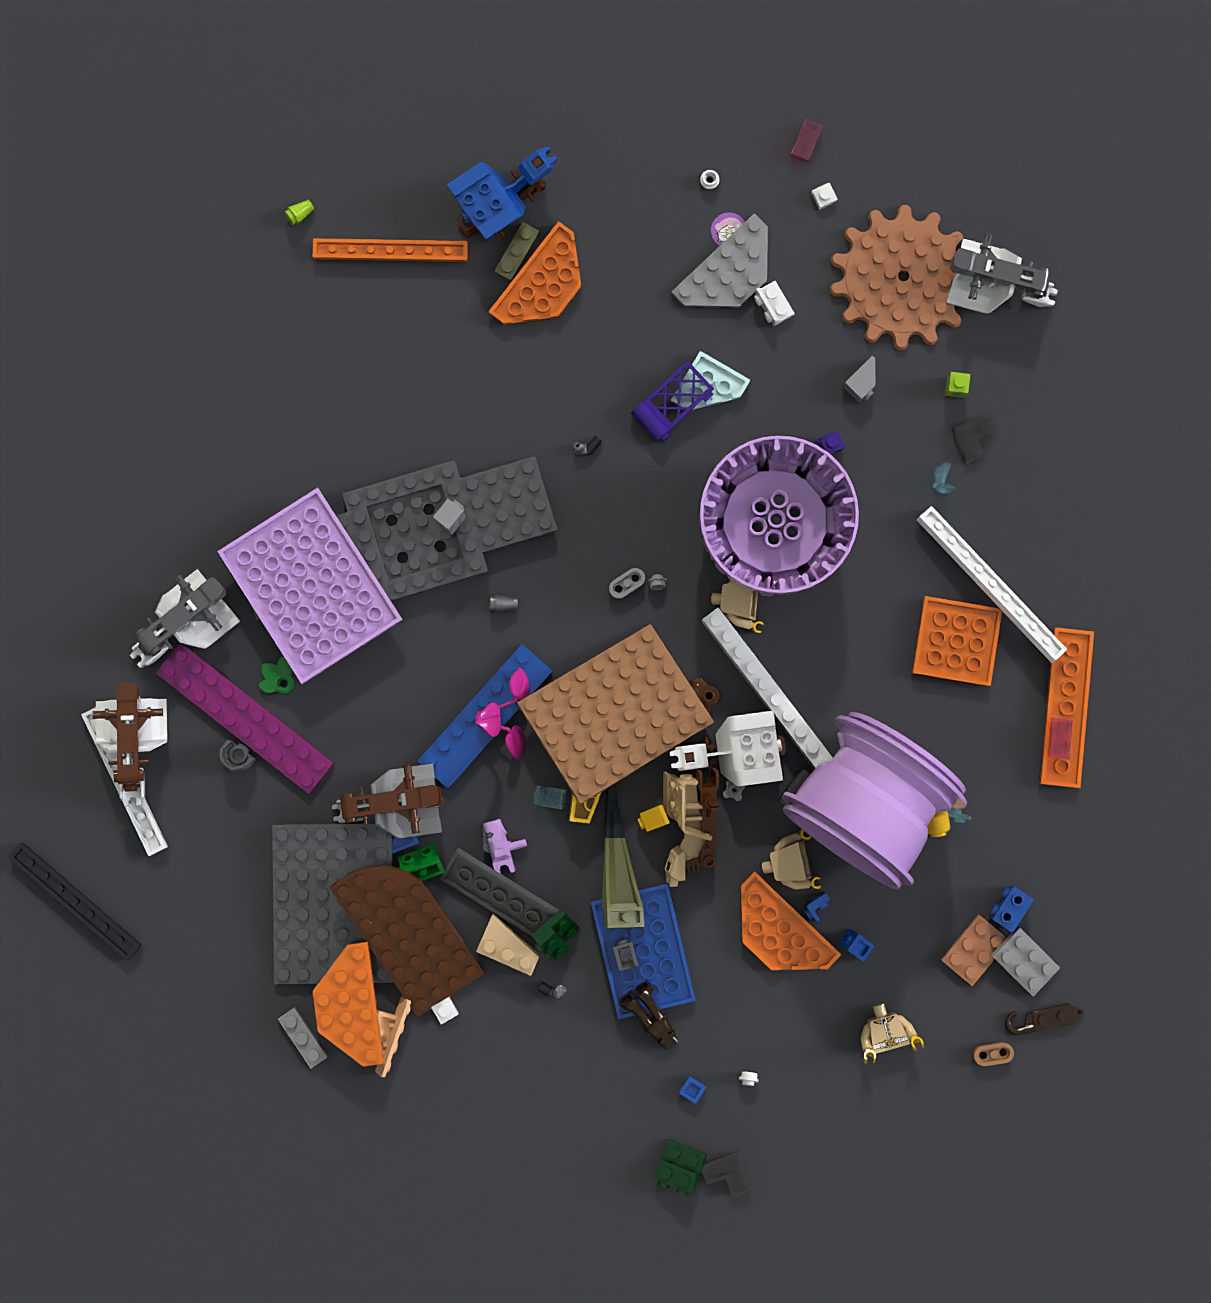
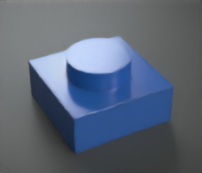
[679,1075,706,1104]

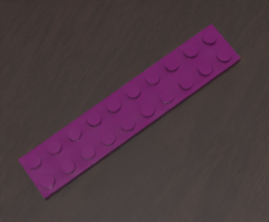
[156,643,334,794]

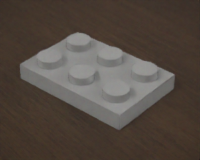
[991,926,1060,997]

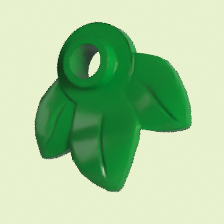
[258,657,294,693]

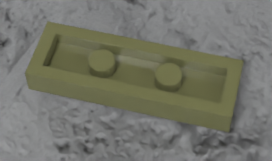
[494,222,540,282]

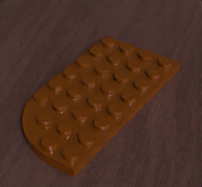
[329,865,485,1017]

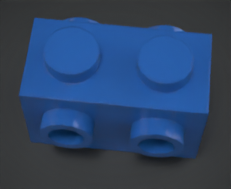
[989,885,1034,933]

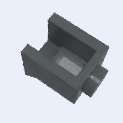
[613,939,639,971]

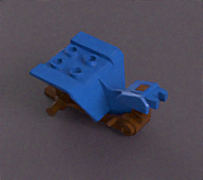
[447,146,557,241]

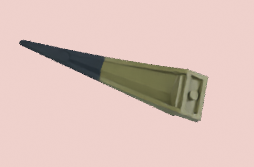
[602,784,644,928]

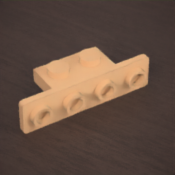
[375,996,411,1078]

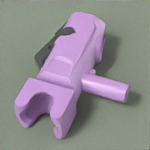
[483,819,527,874]

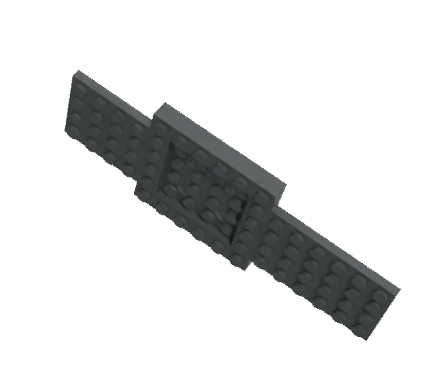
[253,456,558,621]

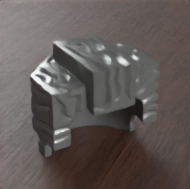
[219,739,256,772]

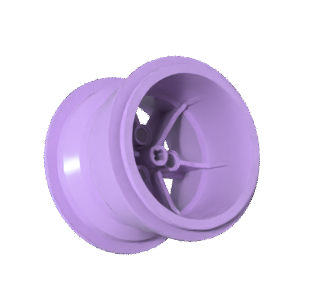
[782,712,967,890]

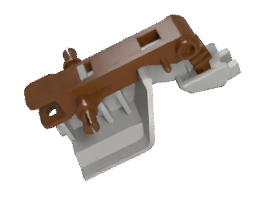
[332,763,442,839]

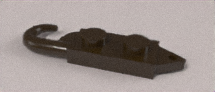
[1005,1003,1085,1035]

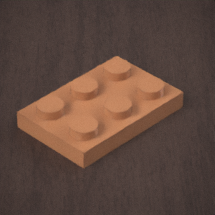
[940,914,1007,986]

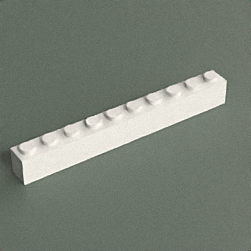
[701,608,833,769]

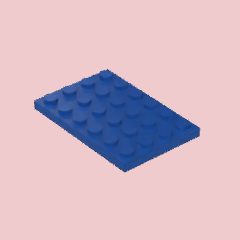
[591,883,696,1019]

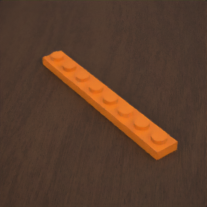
[312,238,468,262]

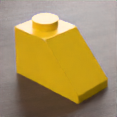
[637,804,670,832]

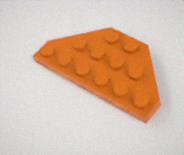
[489,221,581,325]
[741,871,841,970]
[313,942,384,1067]

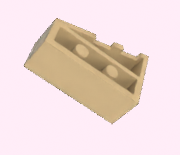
[476,913,540,976]

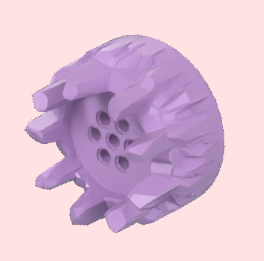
[699,436,859,597]

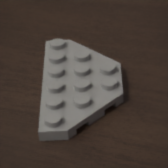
[671,213,768,308]

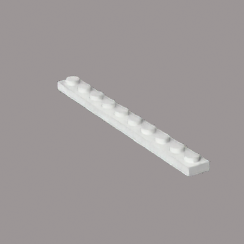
[917,506,1067,663]

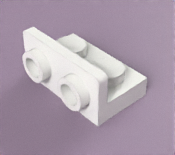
[754,281,795,326]

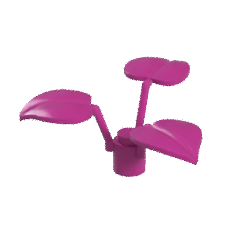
[475,668,530,760]

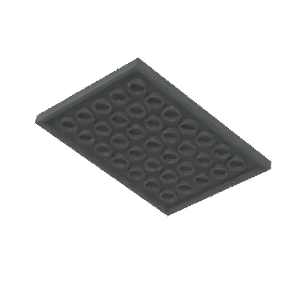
[272,823,393,984]

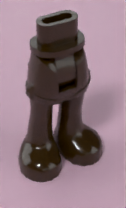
[619,981,678,1050]

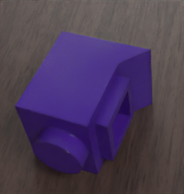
[816,431,845,455]

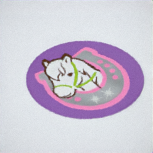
[711,213,745,246]

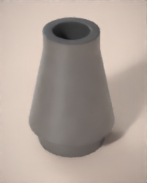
[489,594,518,613]

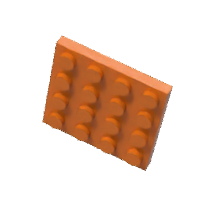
[912,596,1002,687]

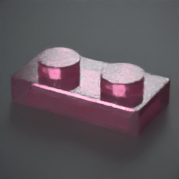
[790,119,823,163]
[1048,718,1073,759]

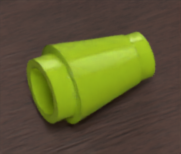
[284,200,314,225]

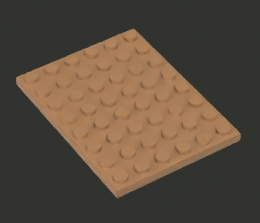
[517,624,714,805]

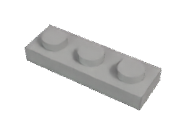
[278,1007,328,1069]

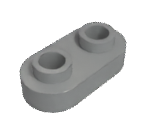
[609,568,645,599]

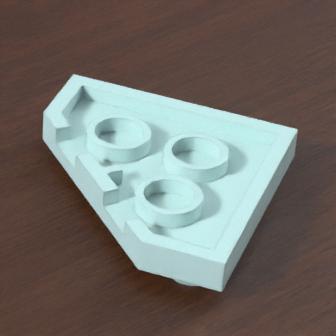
[671,351,750,410]

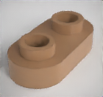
[973,1042,1014,1066]

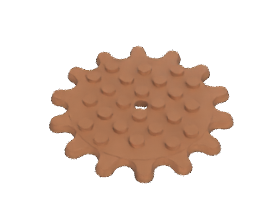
[829,204,963,351]

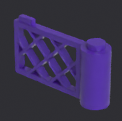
[631,360,714,443]

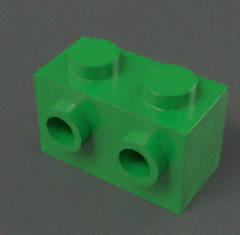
[398,843,445,881]

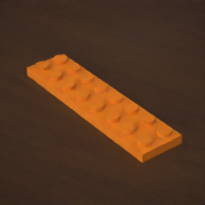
[1039,627,1094,788]

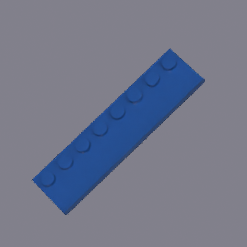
[417,644,553,789]

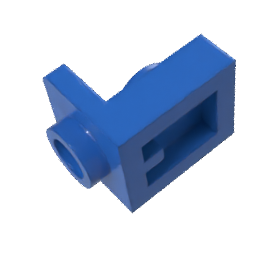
[804,892,831,922]
[839,928,875,962]

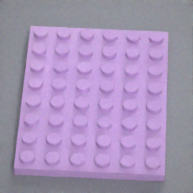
[217,488,403,684]

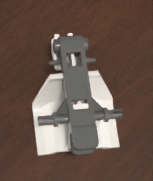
[946,234,1058,314]
[130,569,241,668]

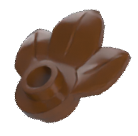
[690,678,720,713]

